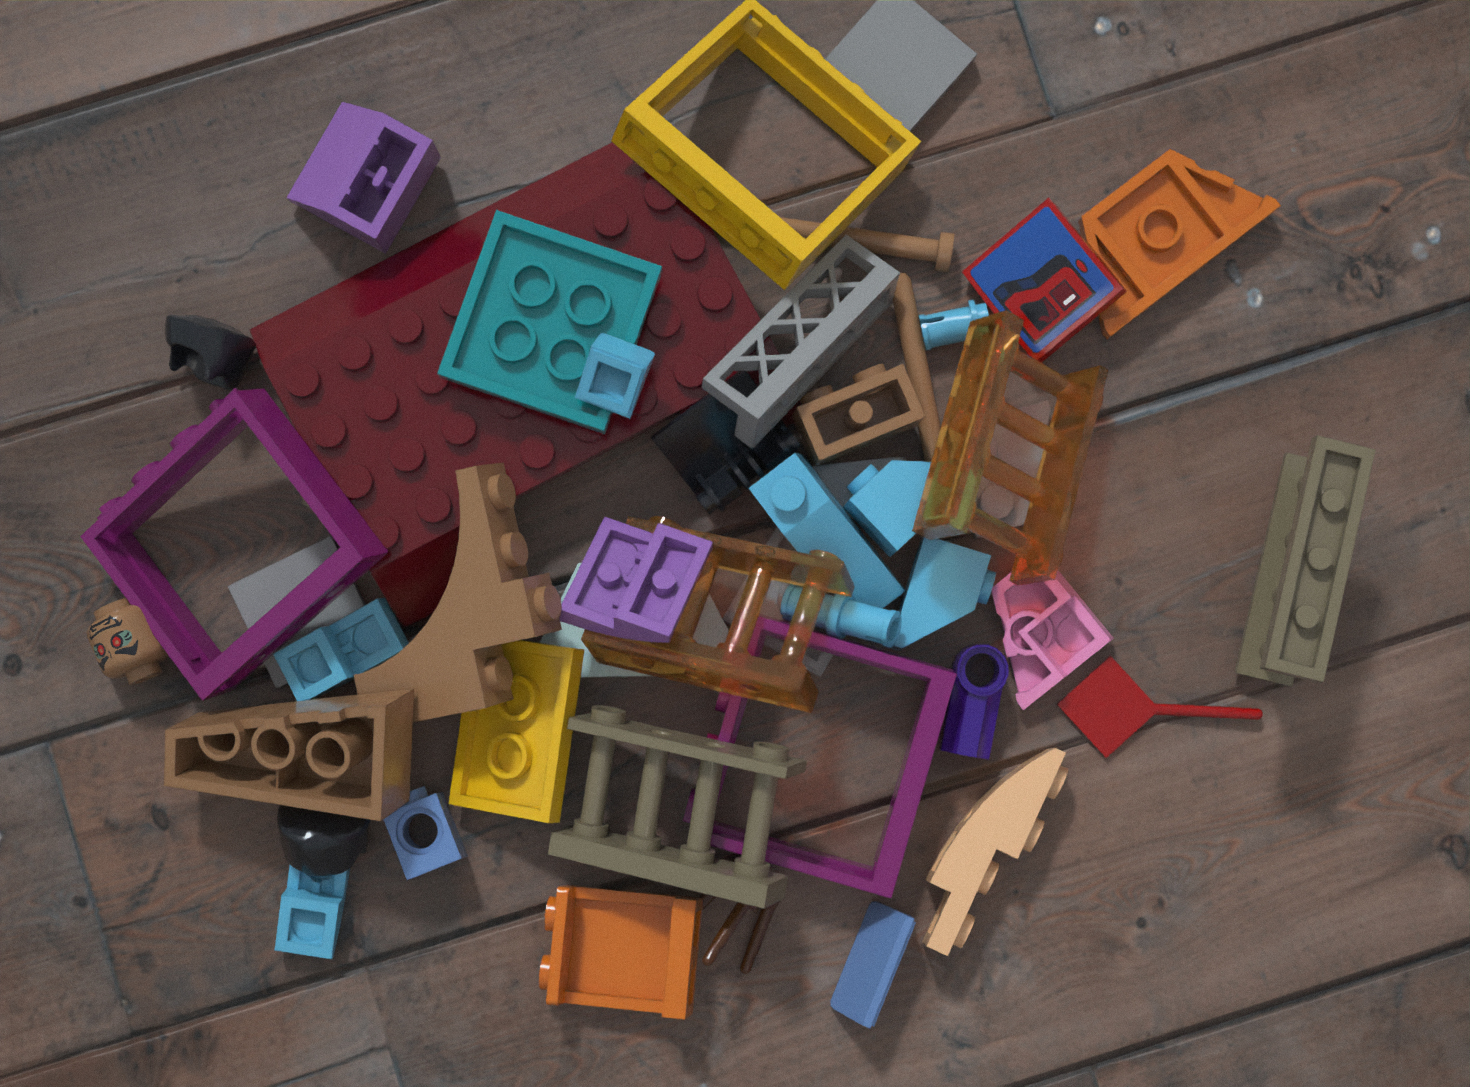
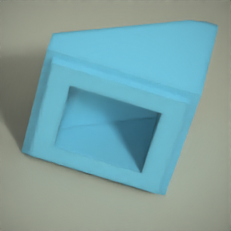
[575,333,655,419]

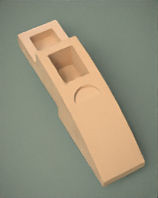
[922,748,1068,956]

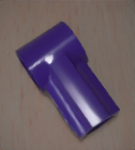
[939,644,1009,760]

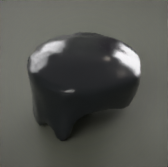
[165,314,256,390]
[277,805,371,877]

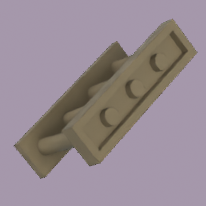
[1234,435,1376,687]
[548,705,807,909]

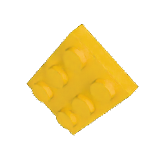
[448,640,585,823]

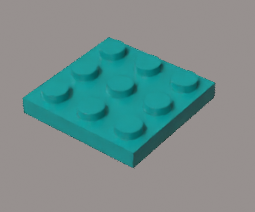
[437,210,663,434]

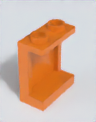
[539,884,703,1020]

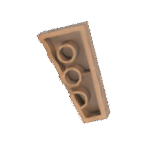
[164,688,414,821]

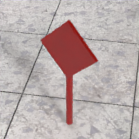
[1057,656,1263,758]

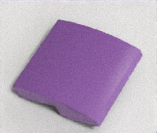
[559,517,713,643]

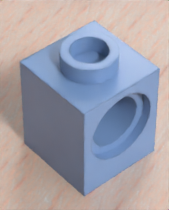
[383,786,468,880]

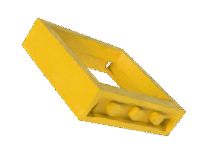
[611,0,921,290]

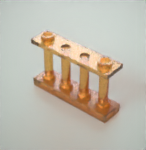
[912,310,1109,586]
[581,516,855,713]

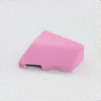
[992,550,1114,710]

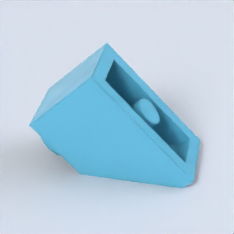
[843,460,981,557]
[887,535,996,651]

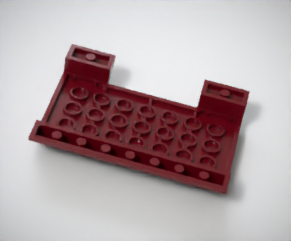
[249,142,801,628]

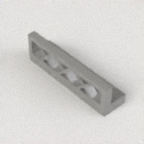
[702,235,900,449]

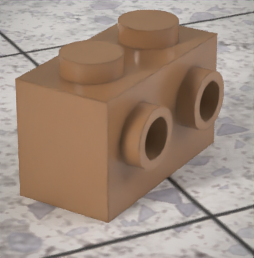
[791,363,926,467]

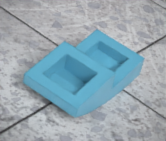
[273,598,409,701]
[275,865,350,959]

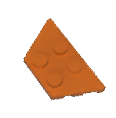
[1078,149,1281,340]

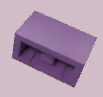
[287,102,441,254]

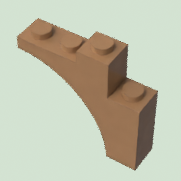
[353,462,562,722]

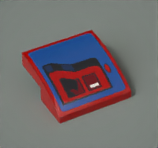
[962,198,1127,365]

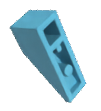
[749,453,906,608]

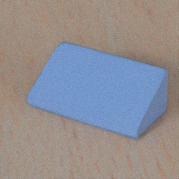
[830,901,916,1028]

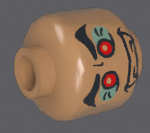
[87,598,169,686]

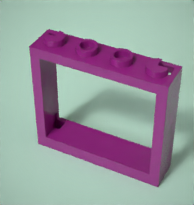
[80,388,388,701]
[682,613,957,898]

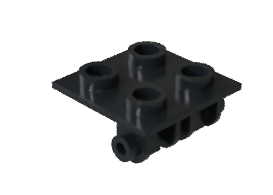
[651,371,802,515]

